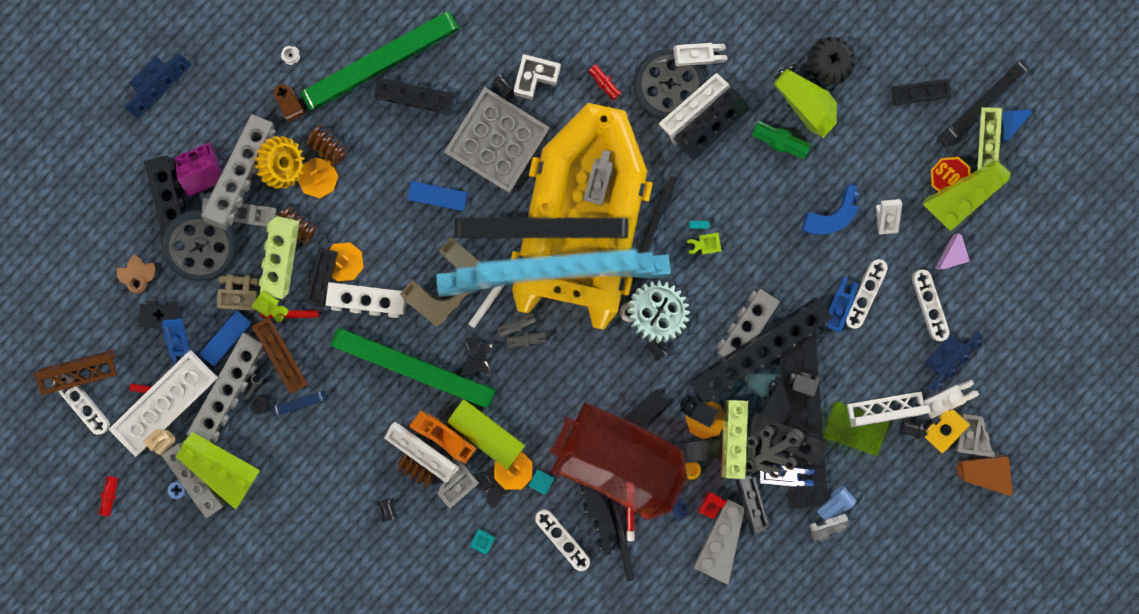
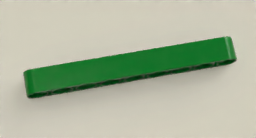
[300,11,459,111]
[330,327,496,408]

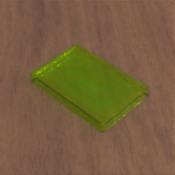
[823,401,890,456]

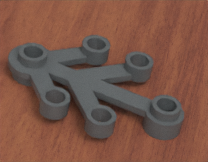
[745,426,804,479]

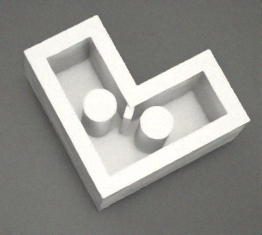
[514,54,561,100]

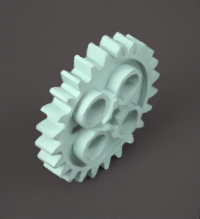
[627,281,690,343]

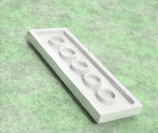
[108,351,218,457]

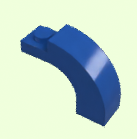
[800,184,859,235]

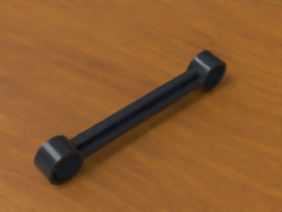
[937,60,1029,147]

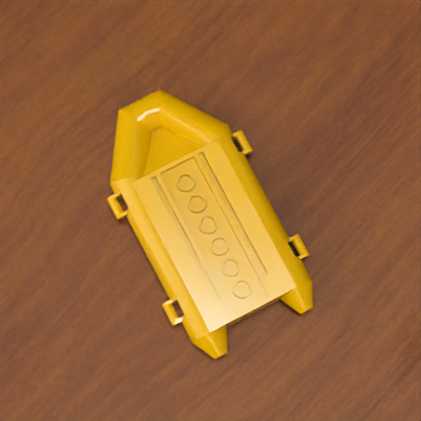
[511,103,653,330]

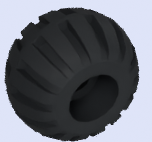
[807,37,855,85]

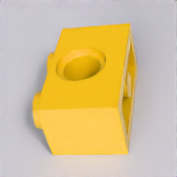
[925,409,970,453]

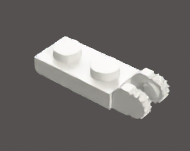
[673,43,728,66]
[923,380,979,419]

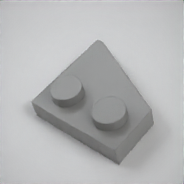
[956,414,995,457]
[438,458,480,509]
[810,514,849,542]

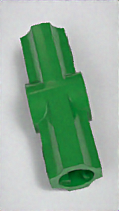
[751,121,811,160]

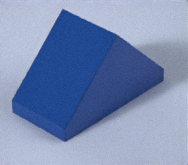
[1000,110,1032,143]

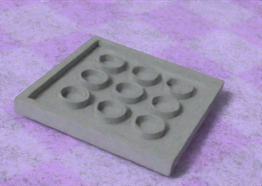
[444,87,550,193]

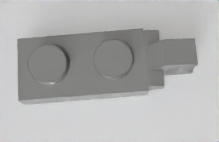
[583,150,613,205]

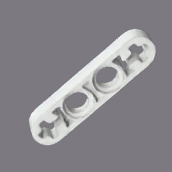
[845,259,888,329]
[912,270,949,341]
[53,373,110,435]
[535,509,590,571]

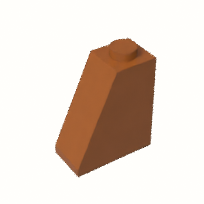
[956,455,1013,496]

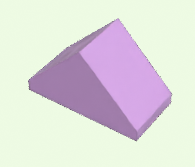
[935,234,969,270]

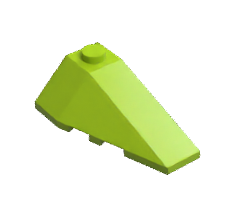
[774,69,837,138]

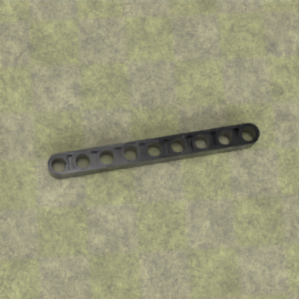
[454,218,628,238]

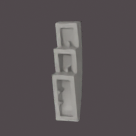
[202,198,276,227]

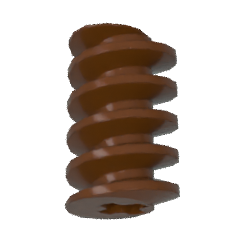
[307,125,349,167]
[276,207,316,247]
[397,453,436,489]

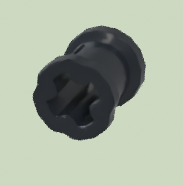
[491,73,515,99]
[644,338,669,361]
[899,418,924,439]
[377,498,398,522]

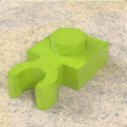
[686,233,721,255]
[251,290,289,323]

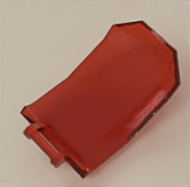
[549,402,688,520]

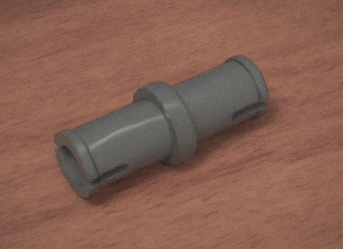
[497,312,536,338]
[507,331,547,349]

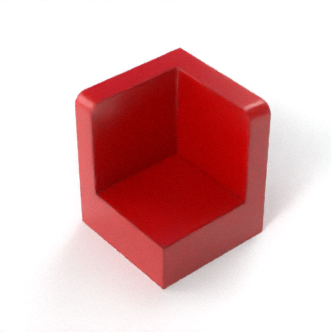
[697,490,727,519]

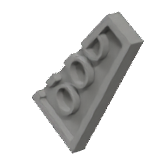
[693,499,744,585]

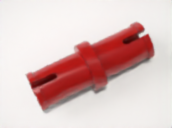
[588,64,622,101]
[98,476,119,516]

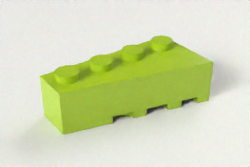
[923,160,1011,231]
[176,432,260,509]

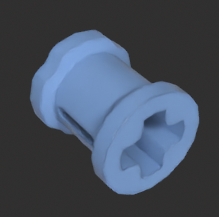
[168,480,188,499]

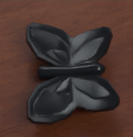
[462,337,494,376]
[473,465,512,508]

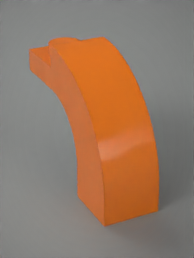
[410,411,477,464]

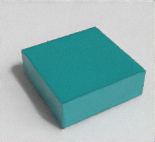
[688,221,709,230]
[529,469,554,495]
[469,529,495,555]

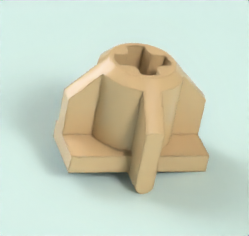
[143,430,176,455]

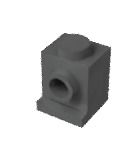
[788,372,820,396]

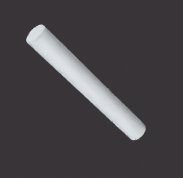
[468,285,504,328]

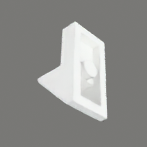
[876,199,902,235]

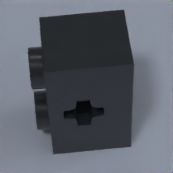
[138,300,184,329]

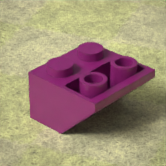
[175,143,223,196]

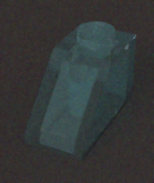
[744,373,781,397]

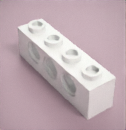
[326,283,406,318]

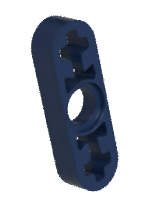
[271,390,327,417]

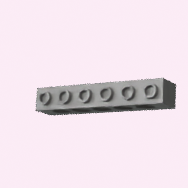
[201,114,276,230]
[187,333,266,443]

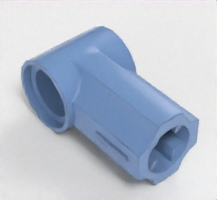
[816,486,856,521]

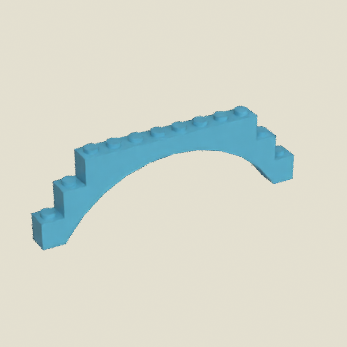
[436,250,671,297]

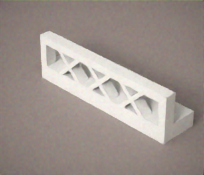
[659,73,730,145]
[847,392,931,427]
[385,422,460,483]

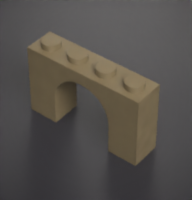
[400,237,481,327]

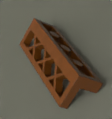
[252,317,308,394]
[34,349,118,395]

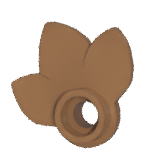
[117,255,156,293]

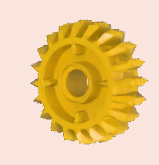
[254,136,305,189]

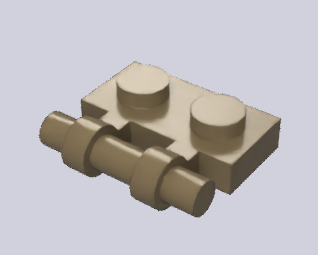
[217,274,259,310]

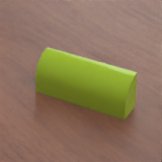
[447,399,526,470]

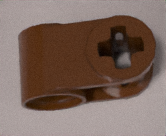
[274,84,306,122]

